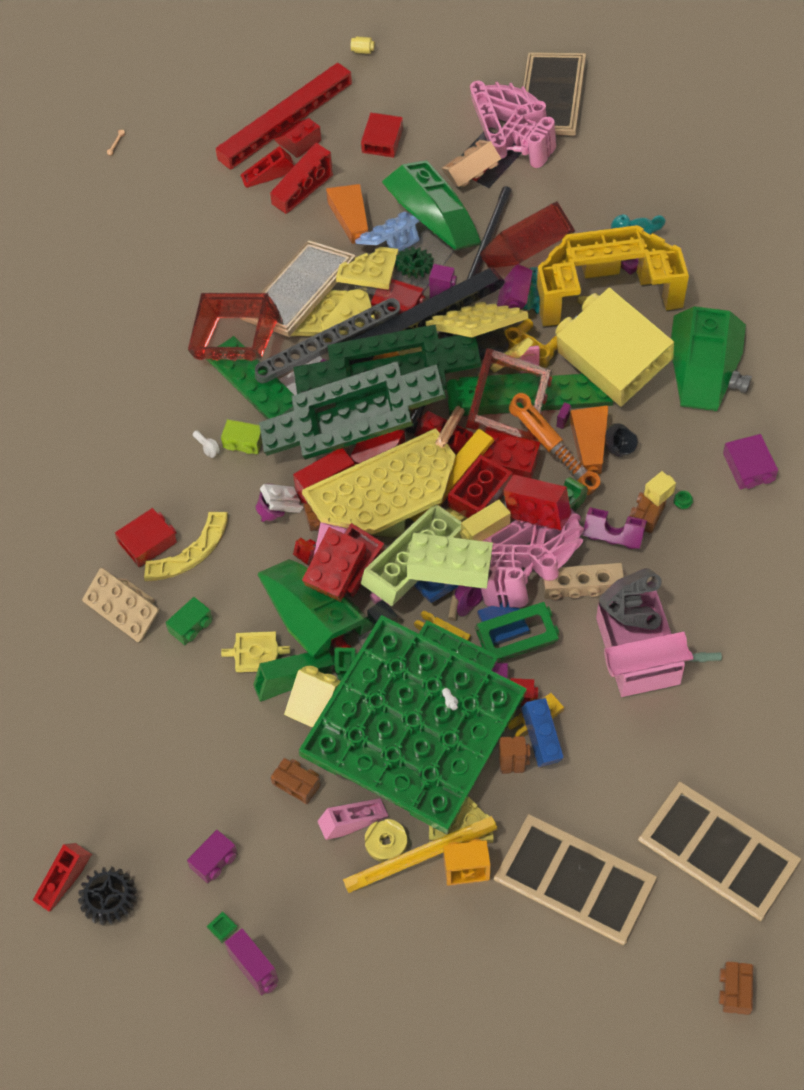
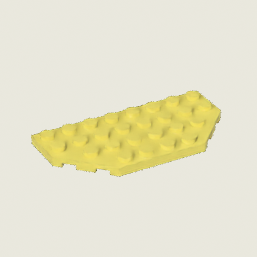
[302,428,455,534]

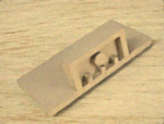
[82,568,159,642]

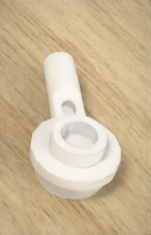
[193,430,220,458]

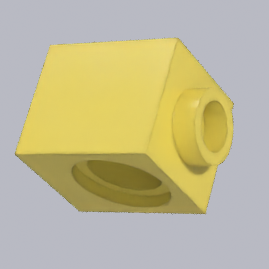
[644,471,676,506]

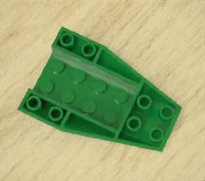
[382,160,481,250]
[671,306,746,411]
[257,559,375,658]

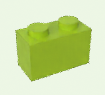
[221,419,262,455]

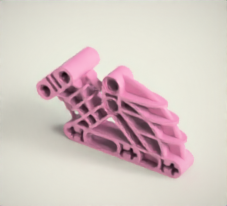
[470,81,556,168]
[481,508,584,608]

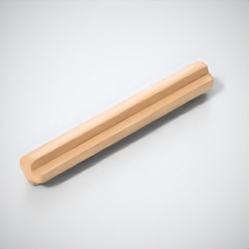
[435,406,464,448]

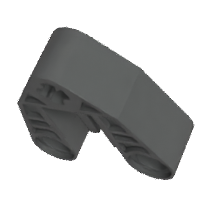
[599,568,662,630]

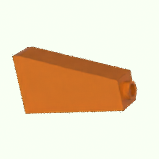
[326,184,368,244]
[570,405,608,474]

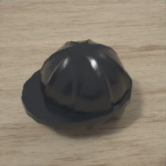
[605,423,638,457]

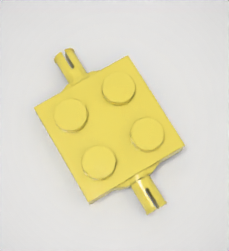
[221,631,290,672]

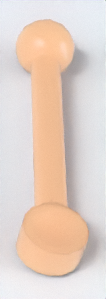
[107,130,125,156]

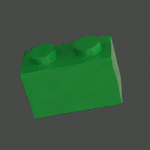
[165,596,213,646]

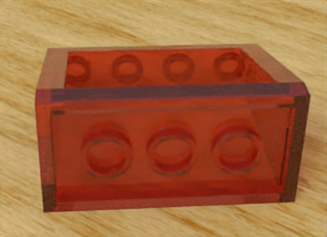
[480,201,576,268]
[188,293,280,361]
[465,348,552,440]

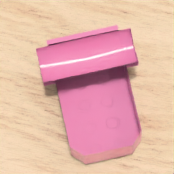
[596,591,693,697]

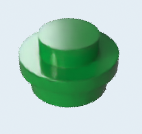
[673,491,693,509]

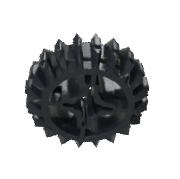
[78,866,137,926]

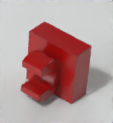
[293,538,316,565]

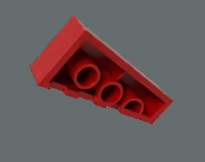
[270,142,333,214]

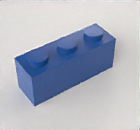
[521,698,564,768]

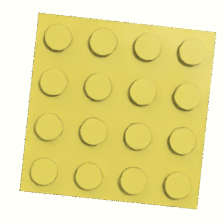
[426,302,529,337]

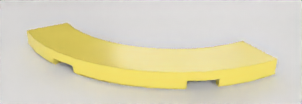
[144,512,228,581]

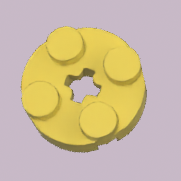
[365,819,407,862]

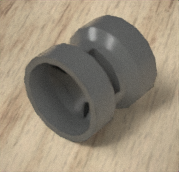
[728,370,752,394]

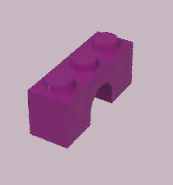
[583,507,647,549]

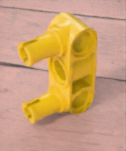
[505,319,558,369]

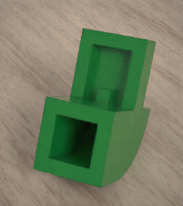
[564,477,588,511]

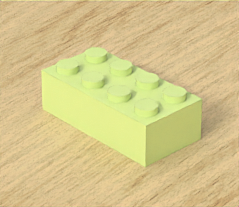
[407,533,493,589]

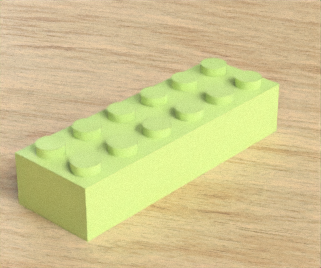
[361,505,461,606]

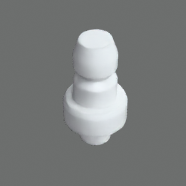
[442,688,458,710]

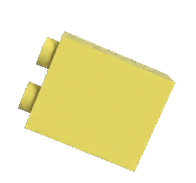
[555,287,674,407]

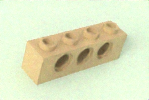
[542,563,624,600]

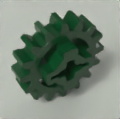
[395,247,434,279]

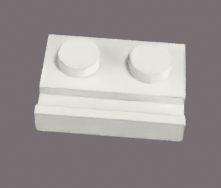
[260,484,303,513]

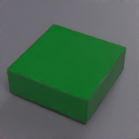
[206,911,238,943]

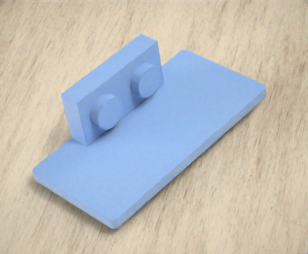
[355,211,420,252]

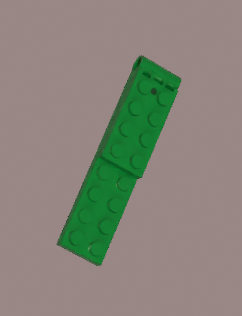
[446,372,613,416]

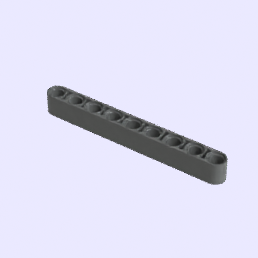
[255,298,400,383]

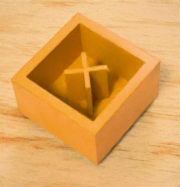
[443,839,490,886]

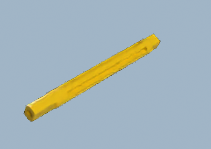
[343,816,497,893]

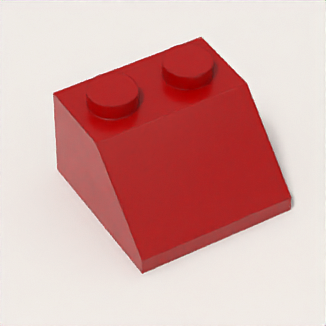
[275,118,322,158]

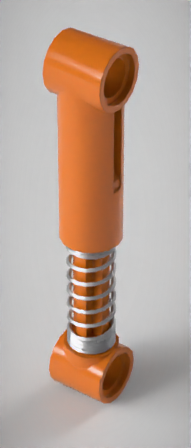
[509,393,600,495]

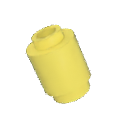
[351,36,375,54]

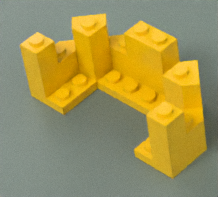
[537,225,689,327]

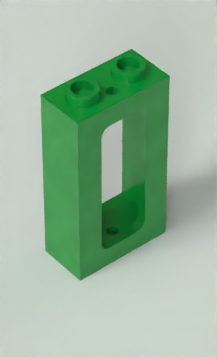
[474,602,559,663]

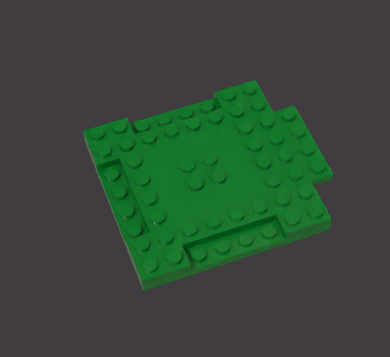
[298,615,527,835]

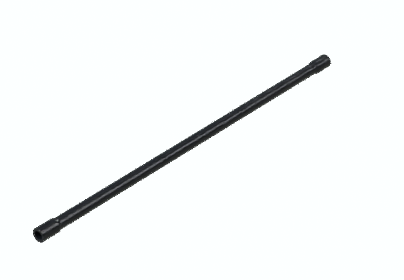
[405,186,512,434]

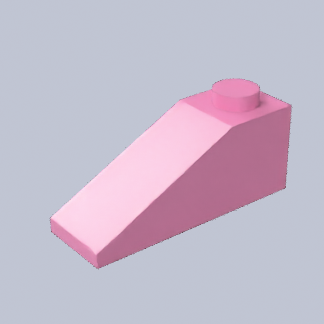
[318,798,388,840]

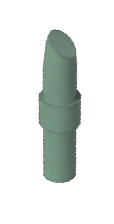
[689,652,722,662]

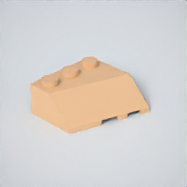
[441,140,501,188]

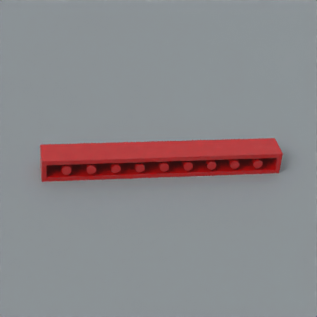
[216,62,352,170]

